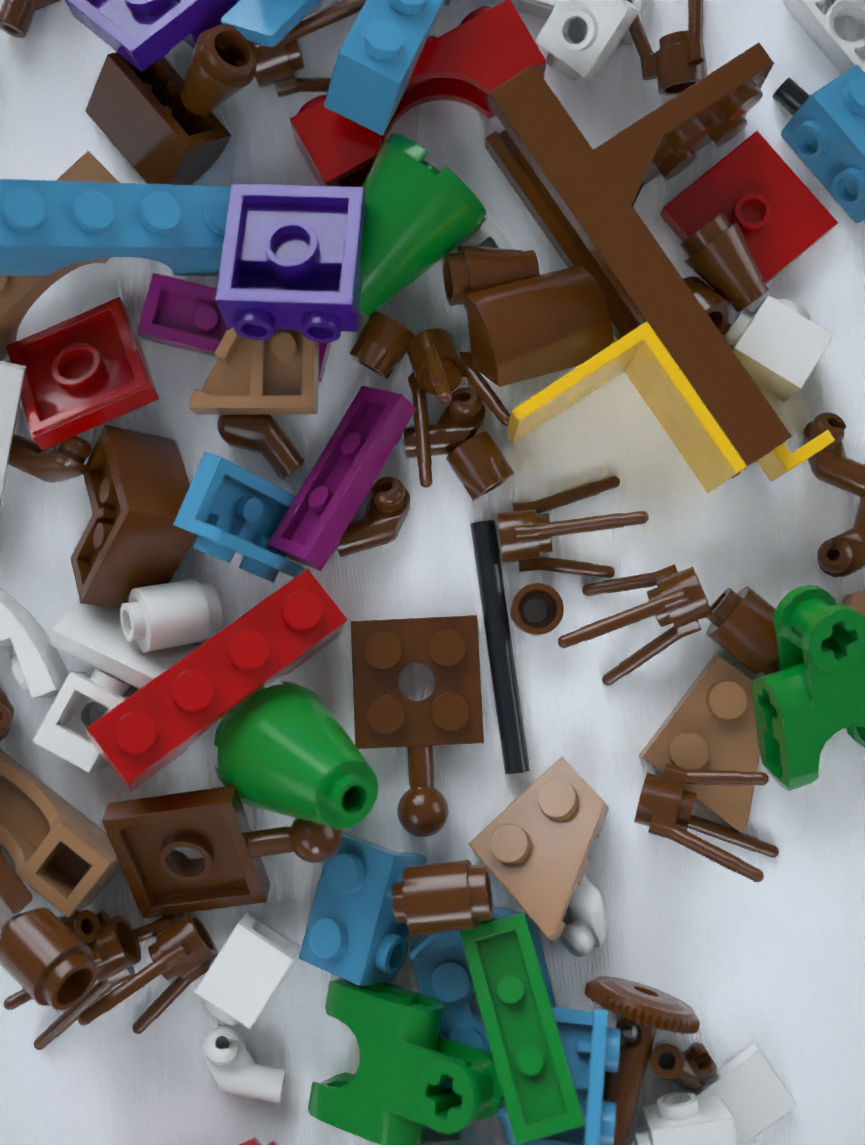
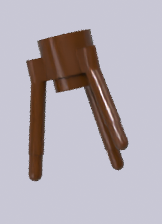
[252,0,366,97]
[627,0,707,96]
[407,328,510,488]
[497,476,649,578]
[557,564,713,686]
[634,764,779,882]
[3,910,141,1050]
[77,912,217,1034]

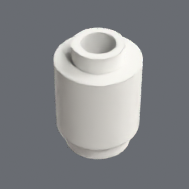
[120,579,223,652]

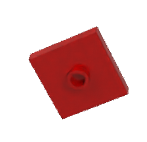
[660,131,838,284]
[6,297,160,450]

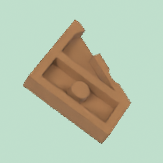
[190,328,319,415]
[639,655,760,833]
[468,756,609,942]

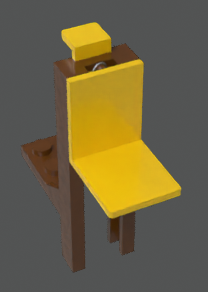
[485,42,835,493]

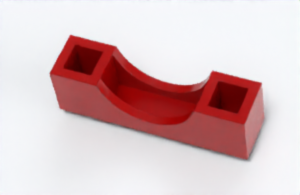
[289,0,547,187]
[86,569,348,793]

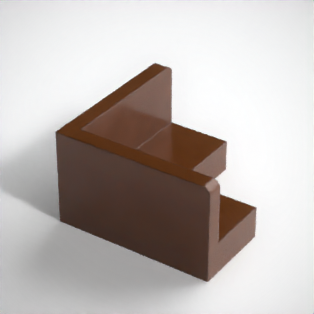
[70,425,196,609]

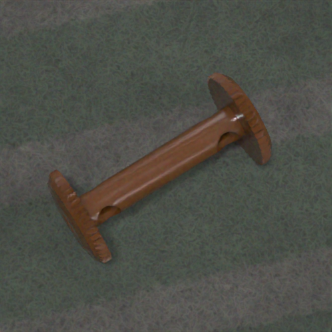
[584,976,700,1145]

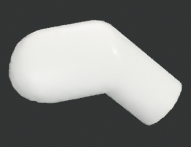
[560,877,607,957]
[202,1026,286,1103]

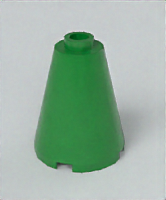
[359,133,487,318]
[214,681,378,829]

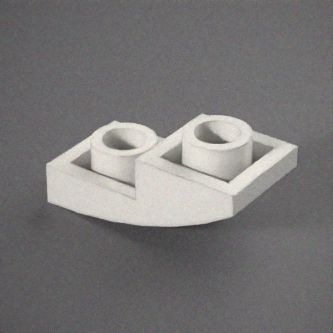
[0,587,69,699]

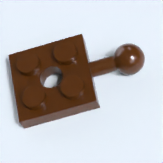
[351,615,484,837]
[101,785,342,919]

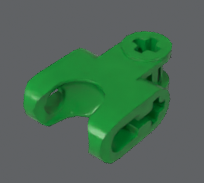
[752,585,865,791]
[308,978,504,1145]

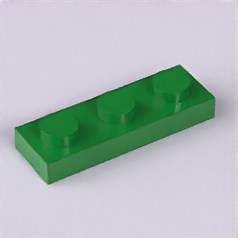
[459,912,585,1145]

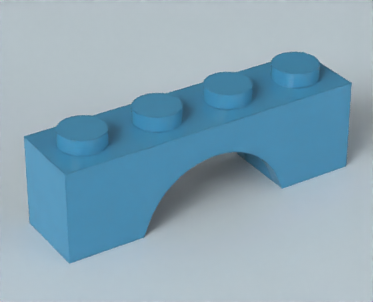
[324,0,451,136]
[0,179,231,276]

